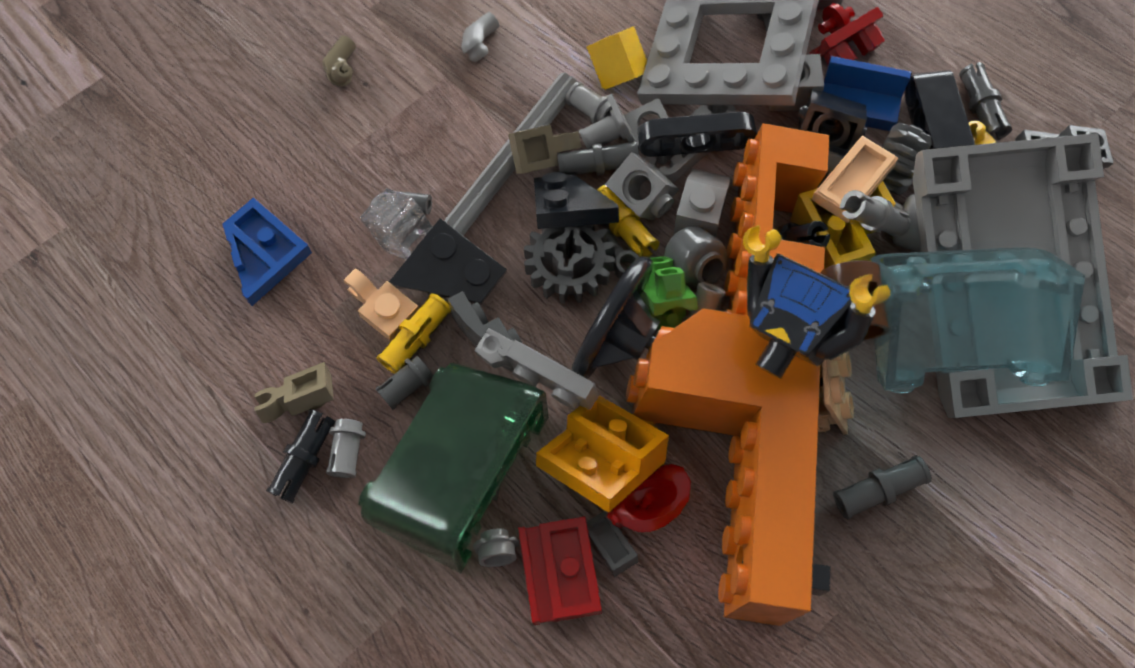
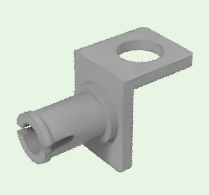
[579,93,669,149]

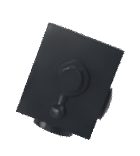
[796,88,867,156]

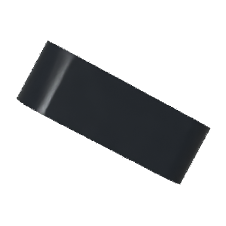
[904,70,975,149]

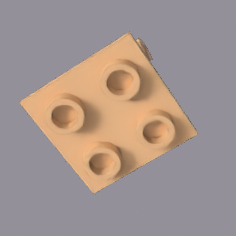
[818,352,854,435]

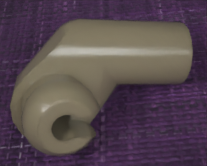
[322,35,356,87]

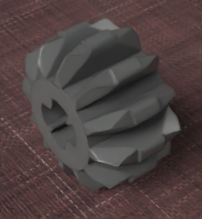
[881,122,932,195]

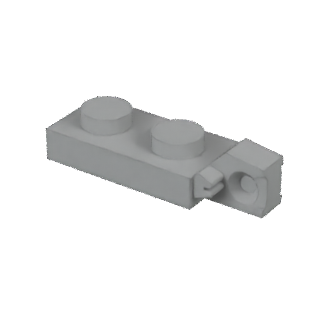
[474,328,599,411]

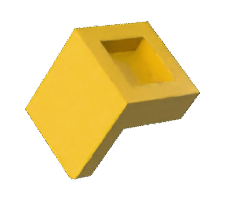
[586,26,647,89]

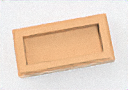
[812,136,898,223]

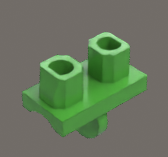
[641,256,698,330]

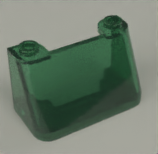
[358,362,549,574]

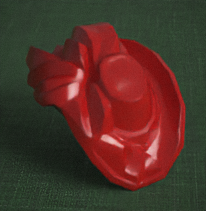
[606,464,691,532]

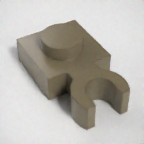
[254,362,334,423]

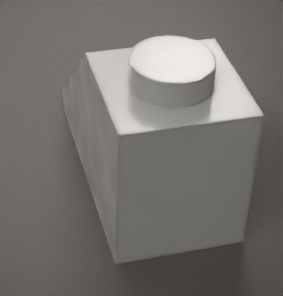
[674,168,732,237]

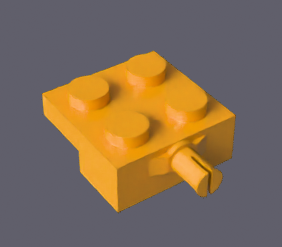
[536,395,669,513]

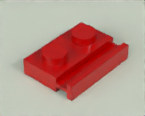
[518,516,602,626]

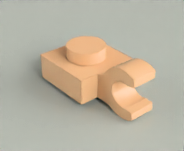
[344,268,419,342]

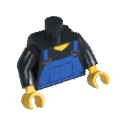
[743,225,891,379]

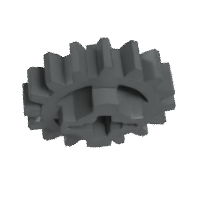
[524,225,615,304]

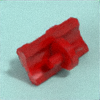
[809,3,885,65]

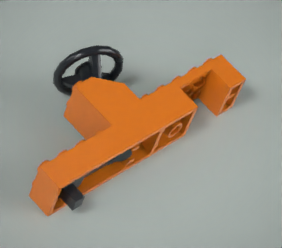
[572,123,831,626]

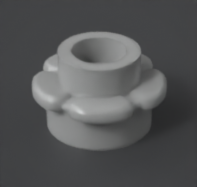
[473,528,519,567]

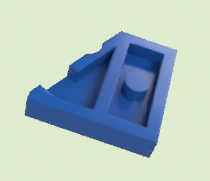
[222,197,312,306]

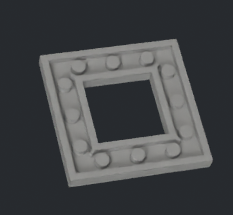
[637,0,819,106]

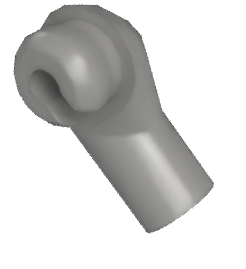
[461,12,500,62]

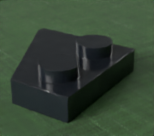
[534,172,619,229]
[389,218,507,305]

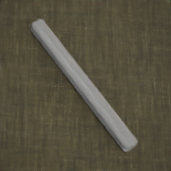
[444,72,577,236]

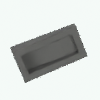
[587,511,639,577]

